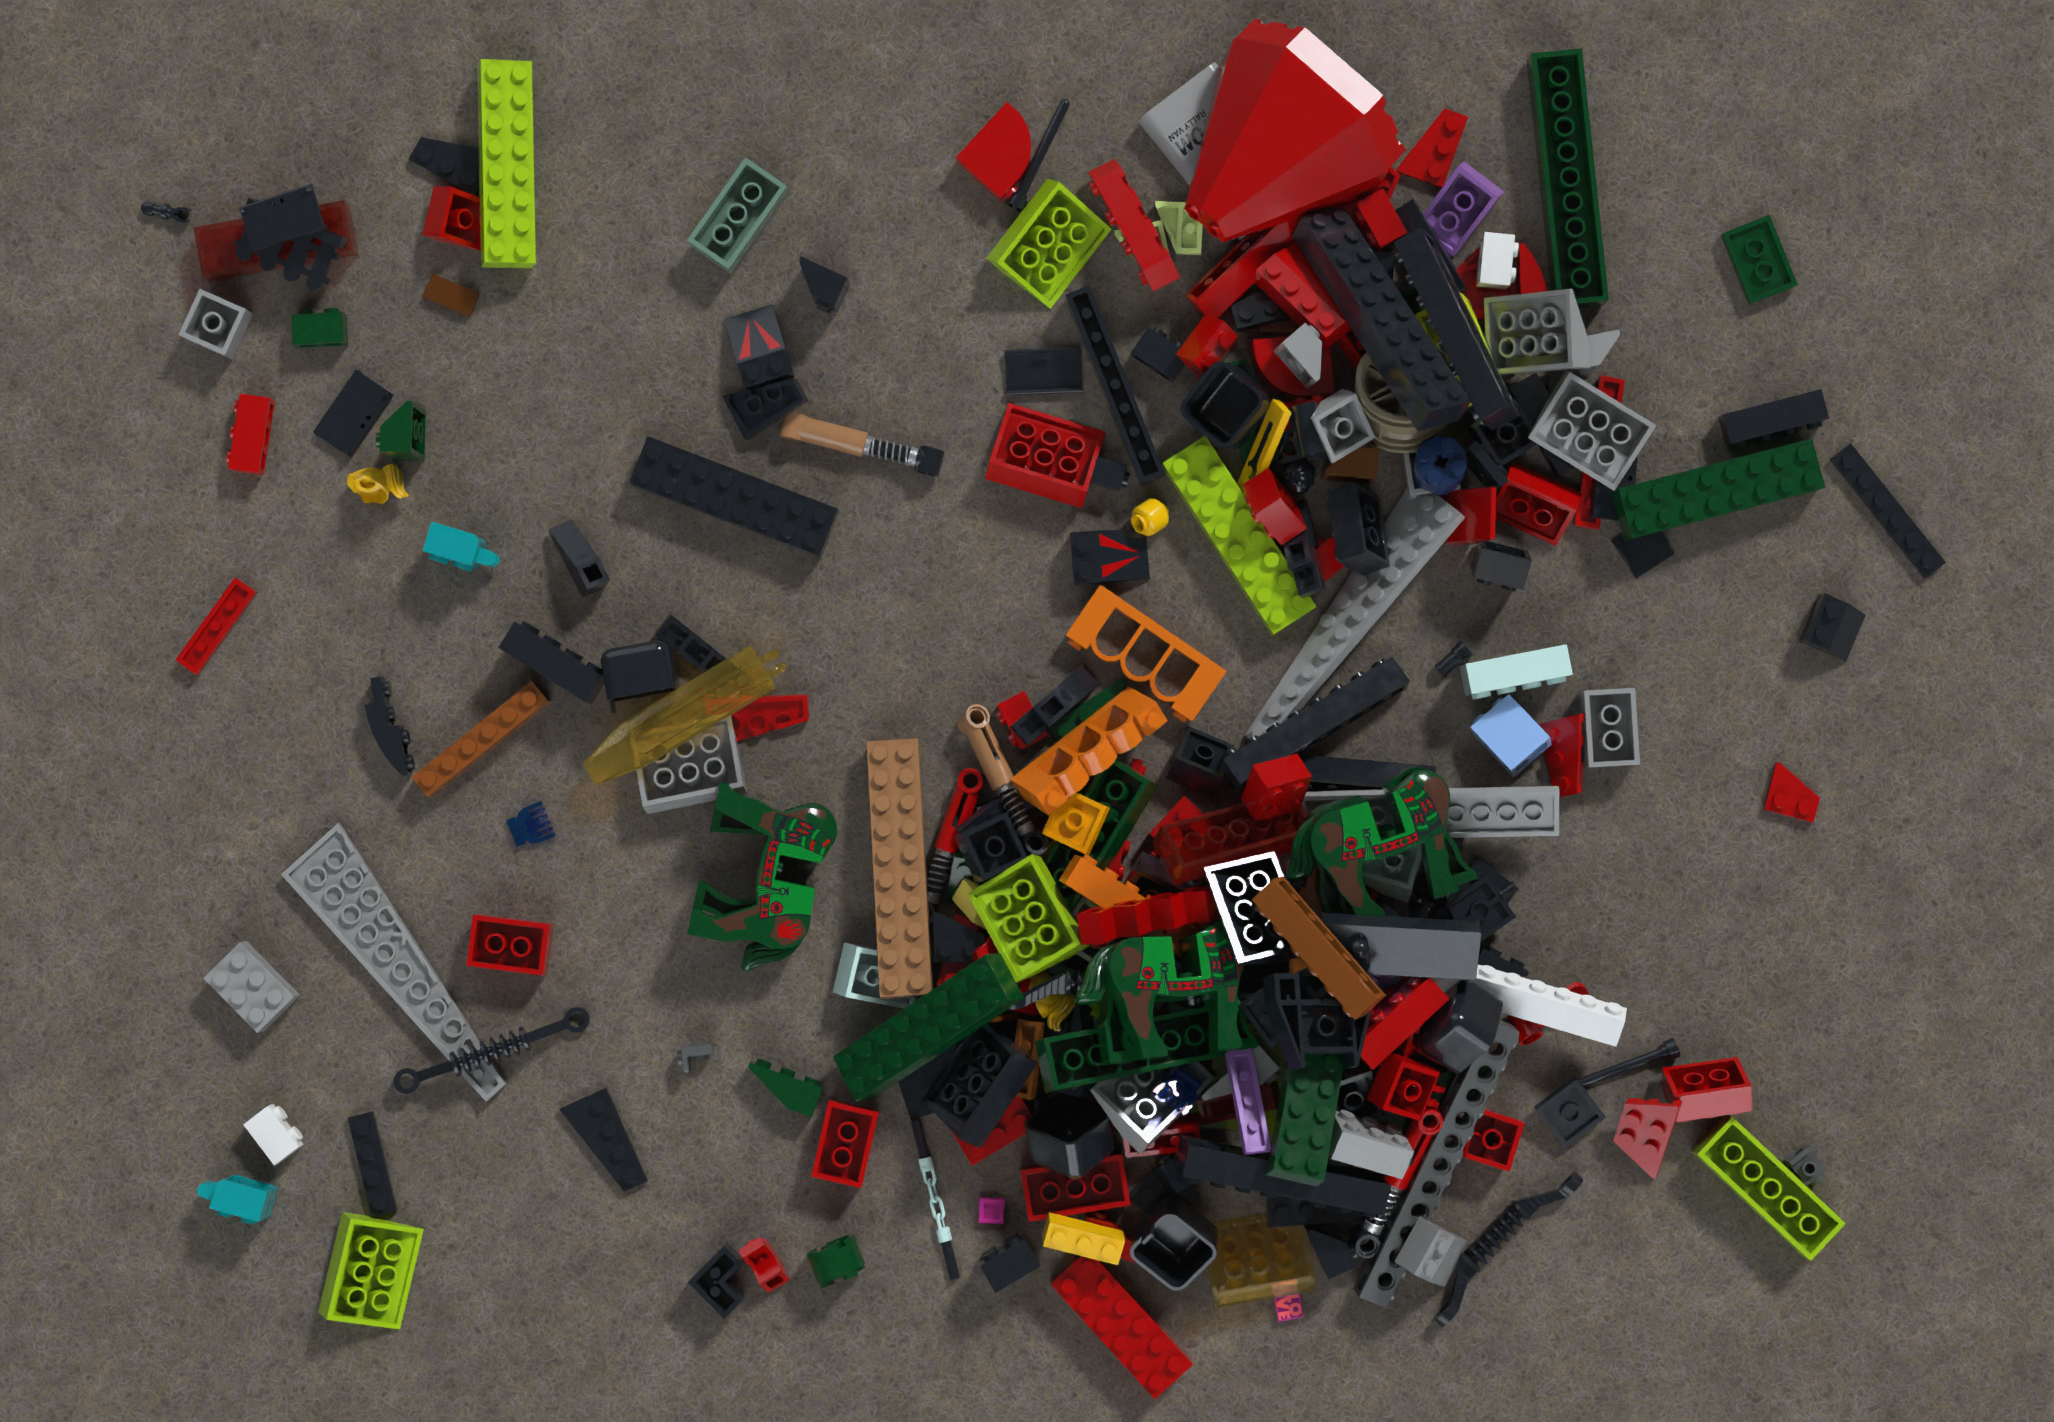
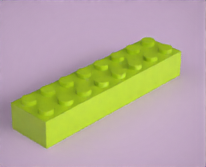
[477,59,536,268]
[1162,436,1317,636]

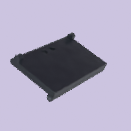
[238,183,327,252]
[1005,347,1084,396]
[313,370,394,458]
[1589,455,1638,521]

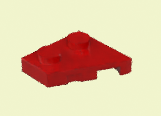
[1763,762,1820,823]

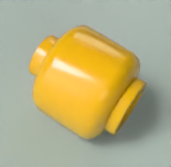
[1131,498,1169,536]

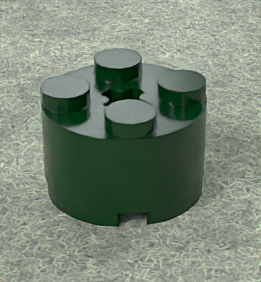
[806,1234,865,1288]

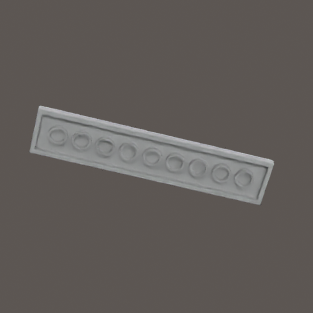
[1300,786,1559,838]

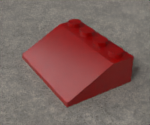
[1255,242,1351,351]
[985,403,1105,508]

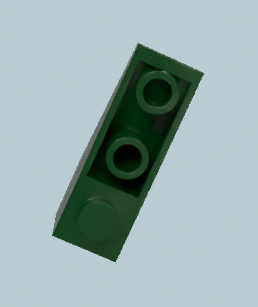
[748,1058,824,1117]

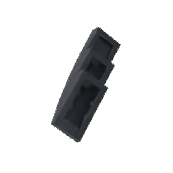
[1395,199,1467,293]
[654,614,753,697]

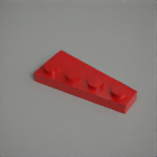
[705,694,809,742]

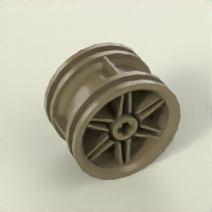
[1355,346,1449,454]

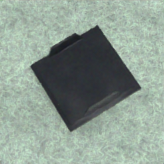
[1611,532,1674,578]

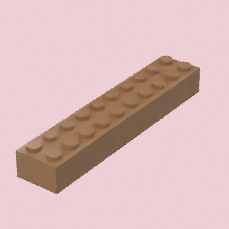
[867,738,933,1000]

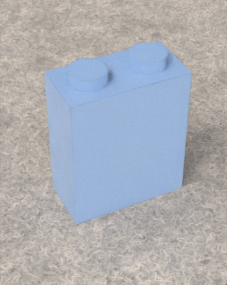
[1470,694,1552,777]

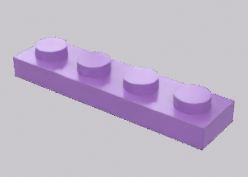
[1225,1049,1271,1155]

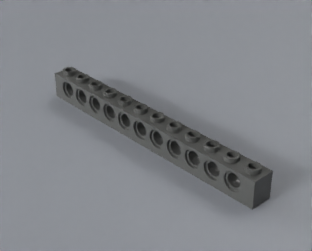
[1353,1020,1519,1308]

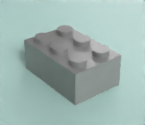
[1579,688,1640,768]
[203,941,300,1033]
[1329,1110,1414,1179]

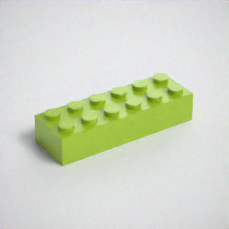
[1691,1115,1846,1261]

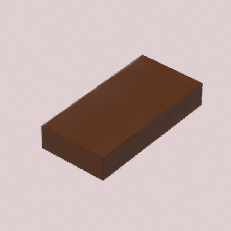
[422,273,480,317]

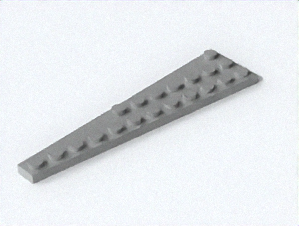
[1245,487,1465,739]
[281,823,507,1102]

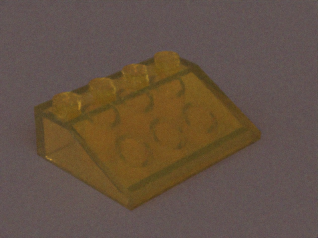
[1207,1214,1315,1308]

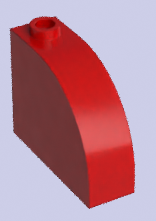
[956,102,1031,202]
[1249,336,1335,399]

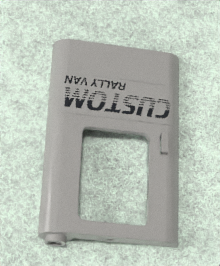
[1138,62,1246,241]

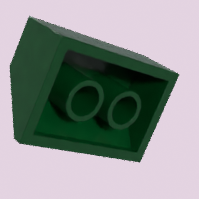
[376,401,426,461]

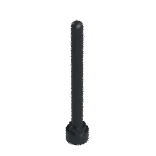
[1005,99,1070,212]
[1577,1038,1681,1088]

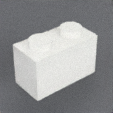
[1476,232,1518,290]
[243,1104,304,1165]

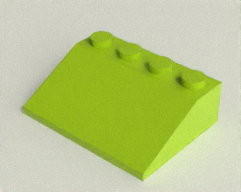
[986,178,1111,309]
[968,854,1089,984]
[318,1212,424,1329]

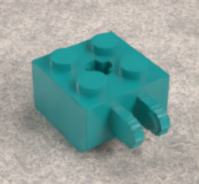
[422,521,501,572]
[197,1174,279,1224]

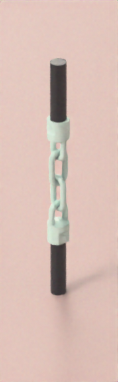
[911,1119,960,1280]

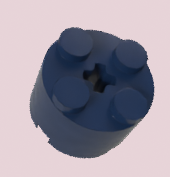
[1413,437,1467,495]

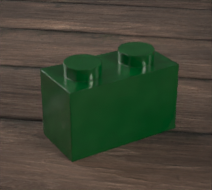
[291,308,348,349]

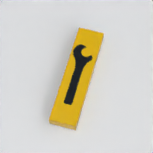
[1237,399,1291,496]

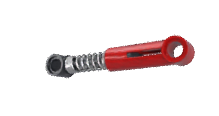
[927,768,984,925]
[1349,1106,1443,1258]

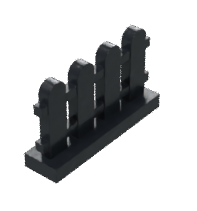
[234,198,349,291]

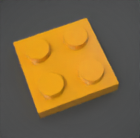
[1042,792,1110,855]

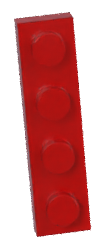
[176,577,258,675]

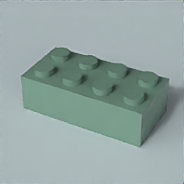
[687,157,789,274]

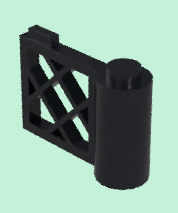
[1254,401,1326,473]

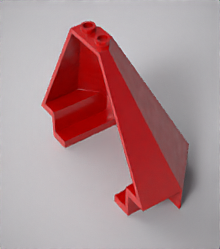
[1184,19,1406,242]

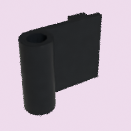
[898,1040,962,1120]

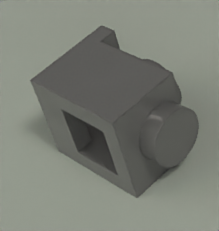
[1784,1144,1827,1186]

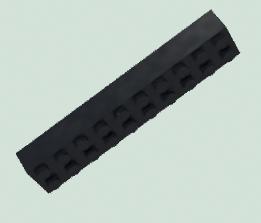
[1292,207,1471,431]

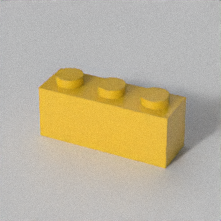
[1042,1212,1125,1265]

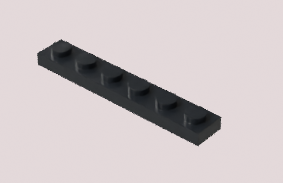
[1829,443,1946,579]

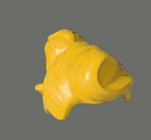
[347,464,409,504]
[1028,970,1075,1032]

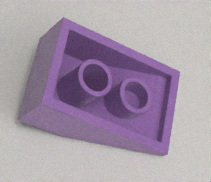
[1423,162,1504,257]

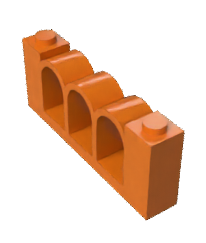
[1066,585,1227,723]
[1010,686,1168,815]

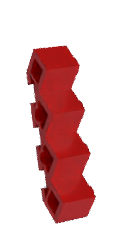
[1088,159,1180,291]
[1077,886,1220,948]

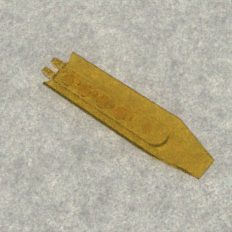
[583,645,788,786]

